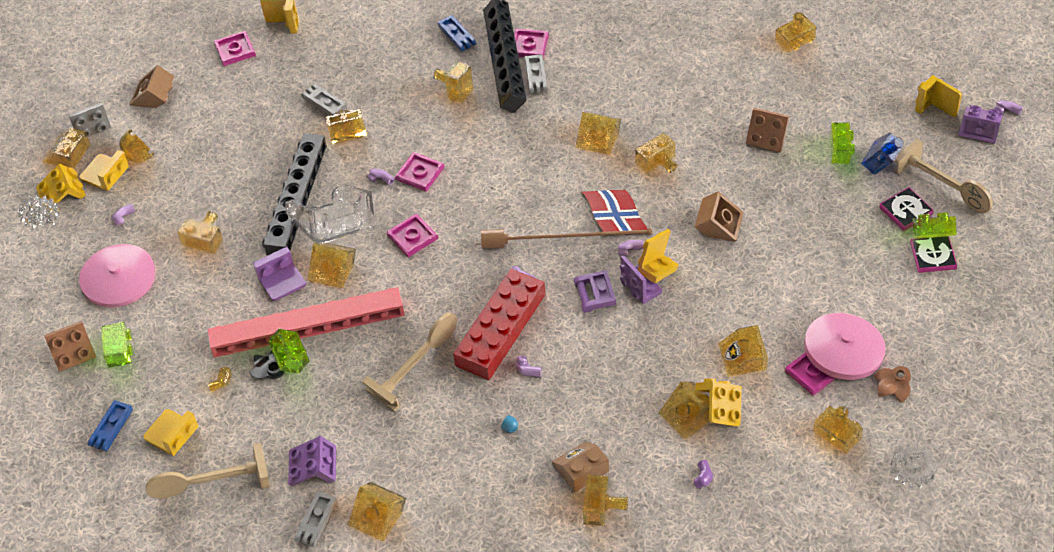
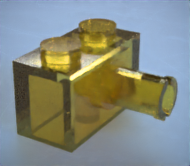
[775,12,817,52]
[433,60,474,103]
[326,109,367,144]
[635,132,677,173]
[177,211,223,254]
[813,405,863,454]
[583,475,628,526]

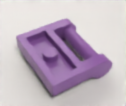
[573,270,616,313]

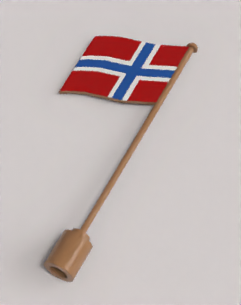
[481,189,652,249]

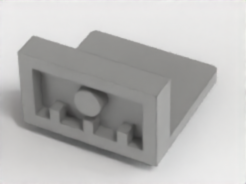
[69,103,111,140]

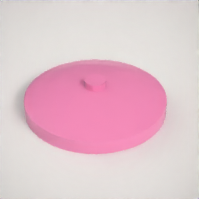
[79,244,155,308]
[804,313,885,380]

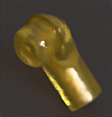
[208,367,232,392]

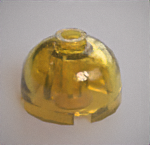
[119,128,155,164]

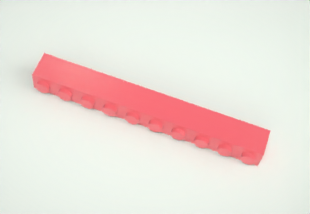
[208,287,405,358]

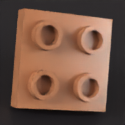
[746,108,790,152]
[44,321,96,372]

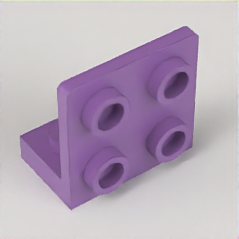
[958,105,1003,144]
[253,247,307,302]
[620,255,662,304]
[288,436,336,486]

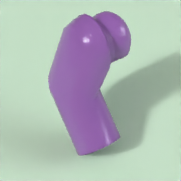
[694,460,713,489]

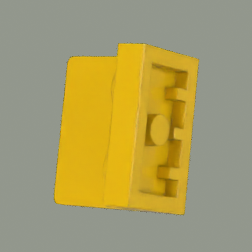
[260,0,299,34]
[637,229,679,284]

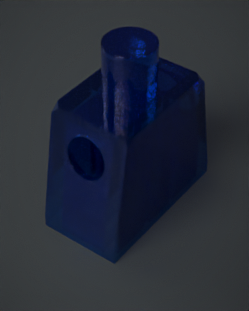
[861,132,904,175]

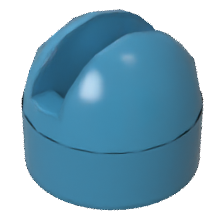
[501,415,518,433]

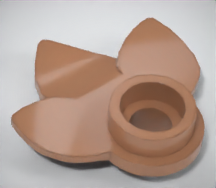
[874,366,911,402]

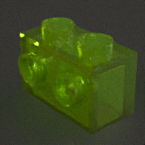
[830,122,855,164]
[912,212,957,239]
[101,321,134,368]
[268,328,310,374]

